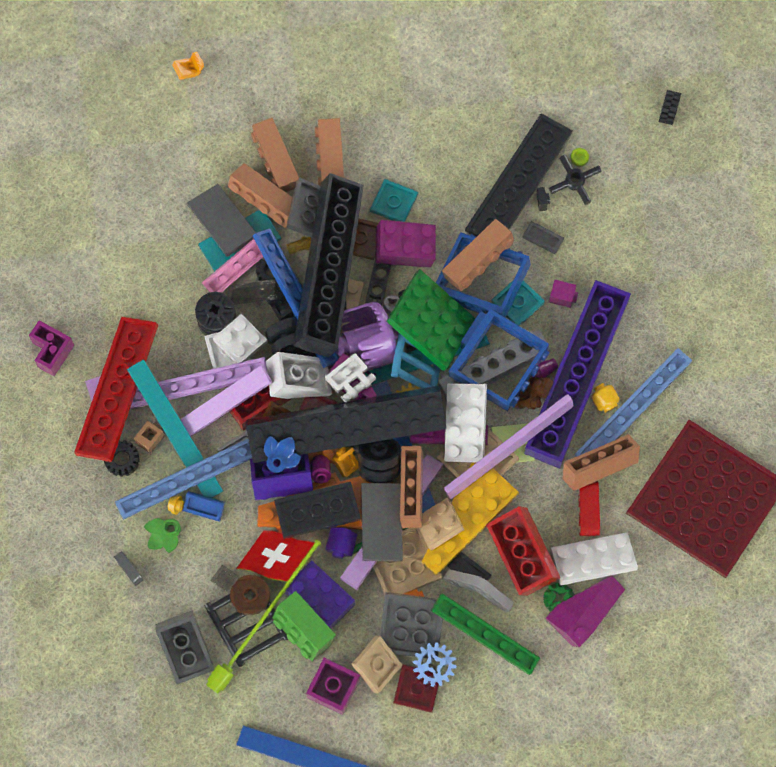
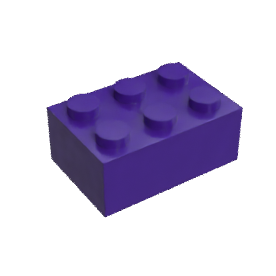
[250,454,313,500]
[285,560,355,630]

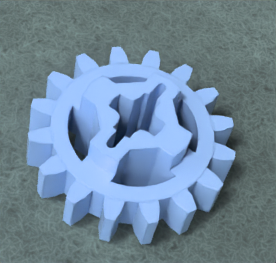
[413,643,457,687]

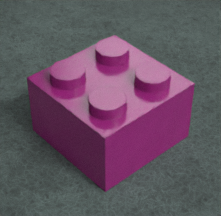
[306,658,361,715]

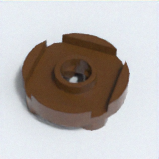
[230,575,270,615]

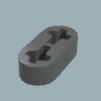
[114,551,143,586]

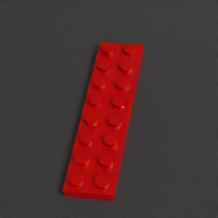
[74,316,158,462]

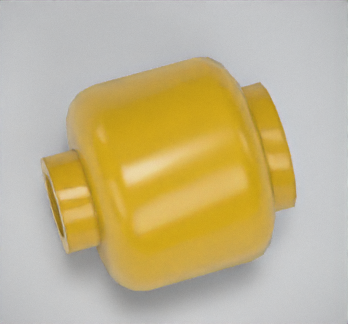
[591,383,620,413]

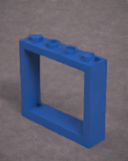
[436,232,531,318]
[449,309,550,412]

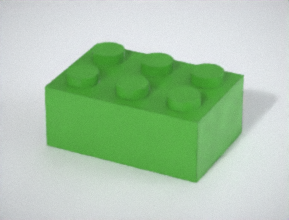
[272,591,336,662]

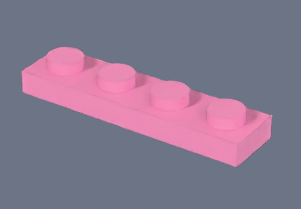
[202,239,263,292]

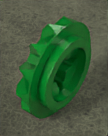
[543,582,574,612]

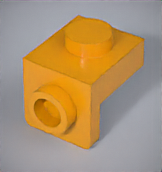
[173,52,204,80]
[331,447,358,478]

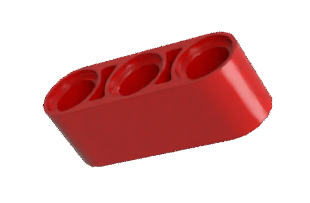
[578,481,600,536]

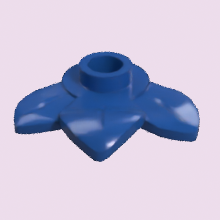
[264,436,301,473]

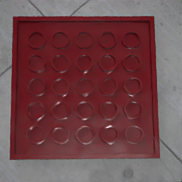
[626,420,776,578]

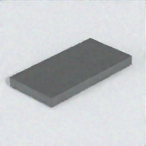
[187,184,256,257]
[361,483,403,561]

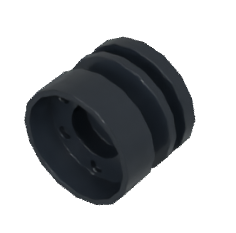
[195,292,237,336]

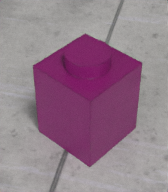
[549,279,579,308]

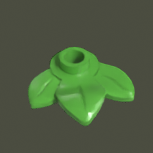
[144,518,181,553]

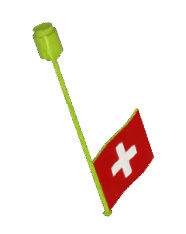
[206,530,321,694]

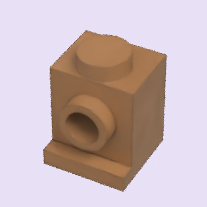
[133,421,165,454]

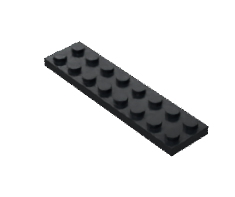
[465,113,573,237]

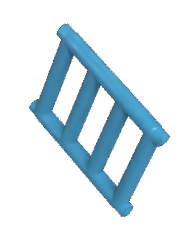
[391,333,440,388]

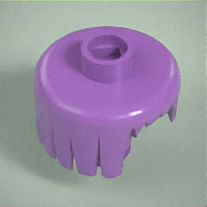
[336,302,399,372]

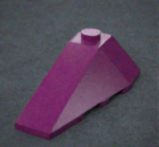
[545,575,625,647]

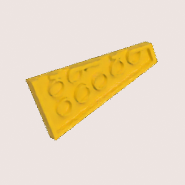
[422,462,519,576]

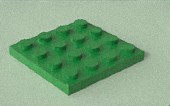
[386,269,475,371]

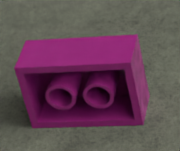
[375,220,436,267]

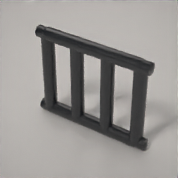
[204,590,288,667]

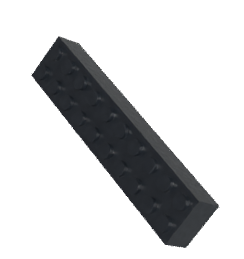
[293,173,364,358]
[246,385,447,463]

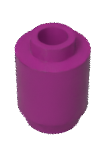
[311,455,331,483]

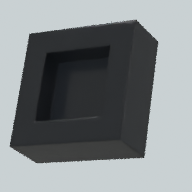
[536,187,550,212]

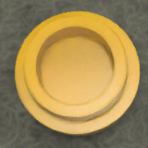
[168,495,184,515]

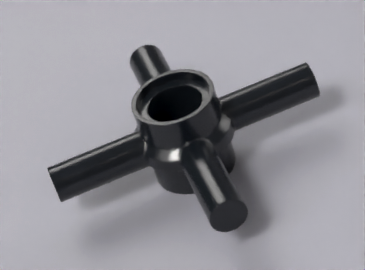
[549,155,602,205]

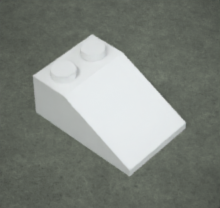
[266,352,332,399]

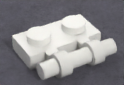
[325,353,376,403]

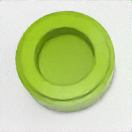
[570,148,589,167]

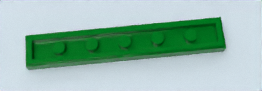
[431,593,540,675]

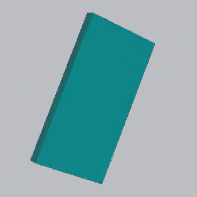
[198,210,282,272]

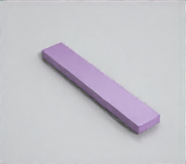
[180,366,273,437]

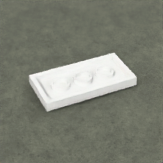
[444,384,487,463]
[551,532,638,586]

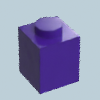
[325,528,358,559]

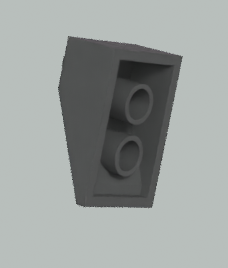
[155,610,214,684]

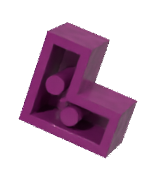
[29,320,75,376]

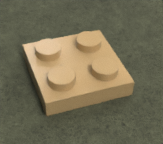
[419,498,465,551]
[352,636,402,693]

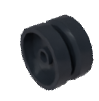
[265,317,307,355]
[358,438,401,483]

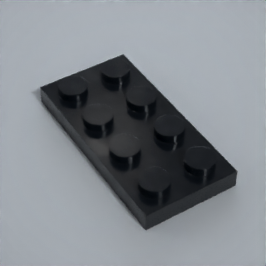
[274,481,361,539]

